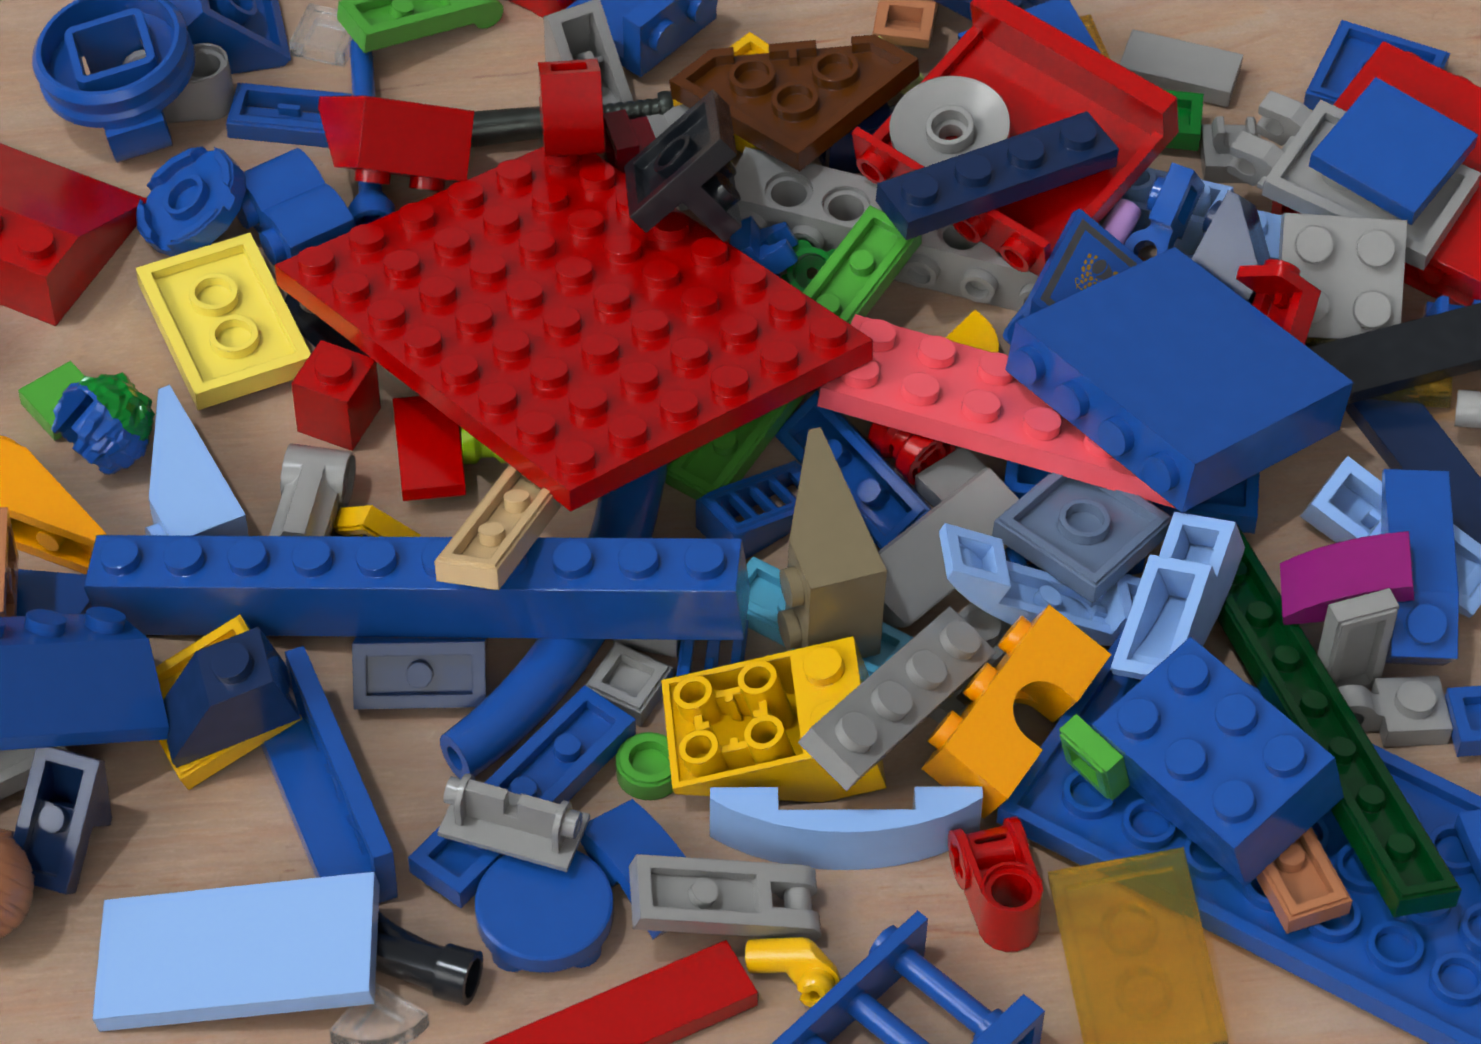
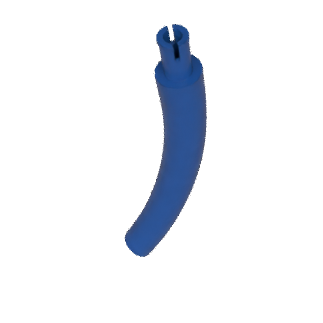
[440,464,668,779]

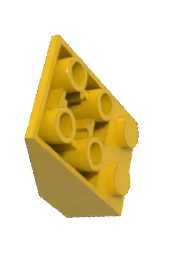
[661,636,887,803]

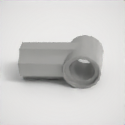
[269,443,356,536]

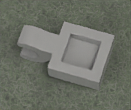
[1338,676,1453,747]

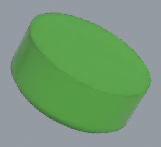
[616,732,674,800]

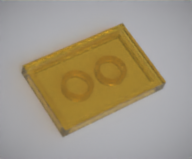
[1048,847,1228,1044]

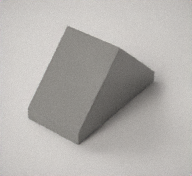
[544,0,633,105]

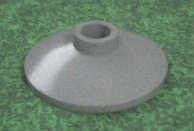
[889,76,1010,167]

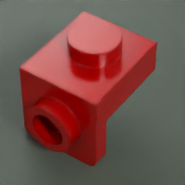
[1236,259,1321,345]

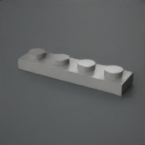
[798,606,997,791]

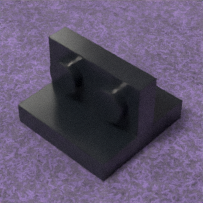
[624,89,742,242]

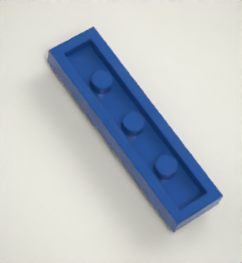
[408,685,636,908]

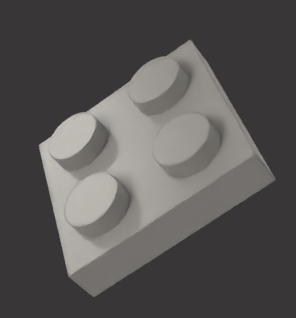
[1279,213,1407,341]

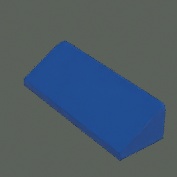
[775,391,933,549]

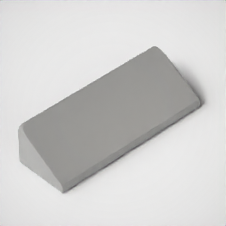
[878,468,1019,627]

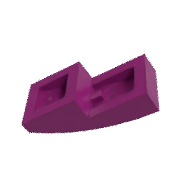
[1280,531,1415,625]

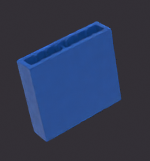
[1005,247,1354,513]

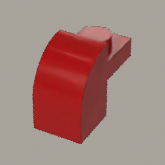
[538,59,604,157]

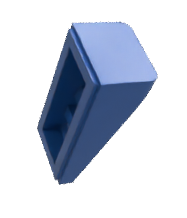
[696,460,802,560]

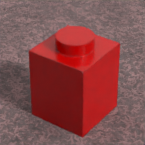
[291,340,381,451]

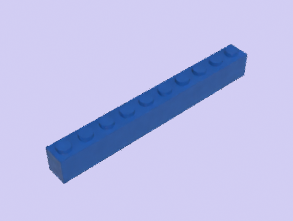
[84,535,750,640]

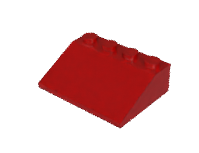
[0,143,147,326]

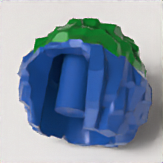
[51,372,155,475]

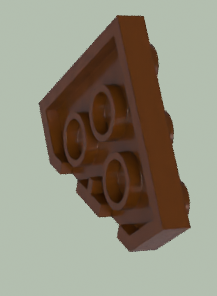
[669,35,920,172]

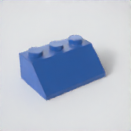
[168,0,291,74]
[0,606,169,751]

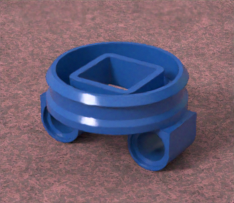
[32,0,196,163]

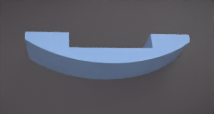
[939,523,1141,646]
[709,786,983,870]

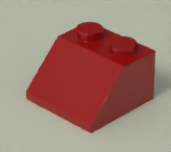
[318,96,474,192]

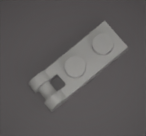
[629,854,821,941]

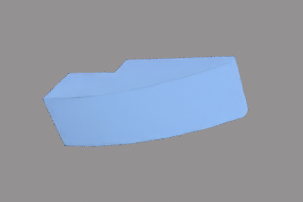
[1300,456,1481,618]
[1110,512,1245,680]

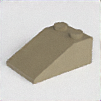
[777,427,887,658]

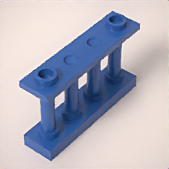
[772,910,1045,1044]

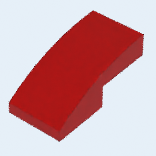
[392,396,466,501]

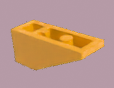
[0,435,107,574]

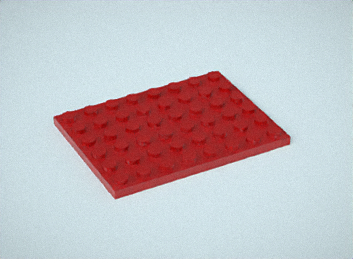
[274,146,873,512]

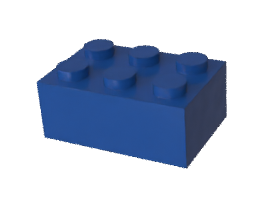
[1092,636,1344,887]

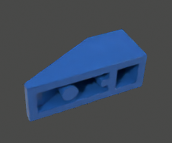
[1381,469,1459,666]

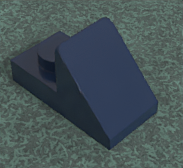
[13,747,112,894]

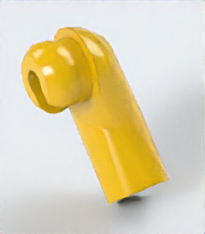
[745,937,840,1008]

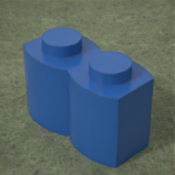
[237,148,355,265]

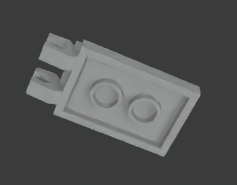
[1227,90,1481,271]

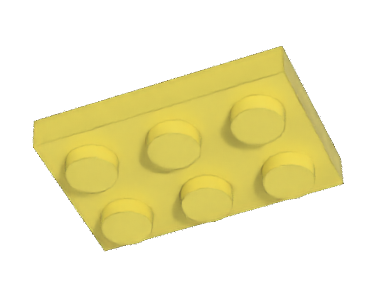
[136,233,311,410]

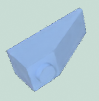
[145,385,249,536]

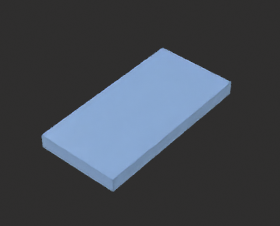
[92,872,380,1032]

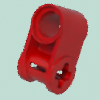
[948,816,1043,952]

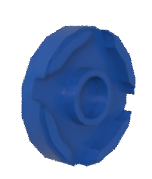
[136,146,246,257]

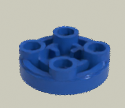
[475,851,613,973]

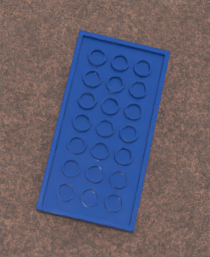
[996,629,1481,1044]

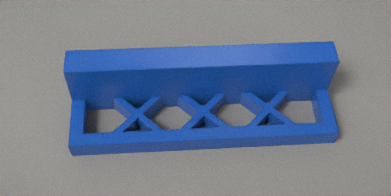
[261,646,398,903]

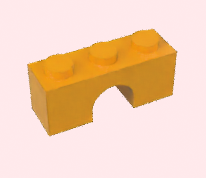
[921,605,1111,819]

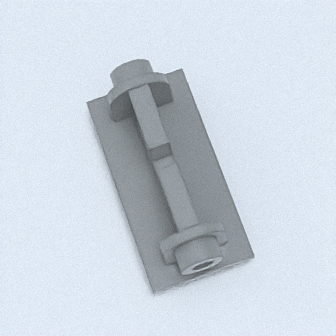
[437,773,590,872]

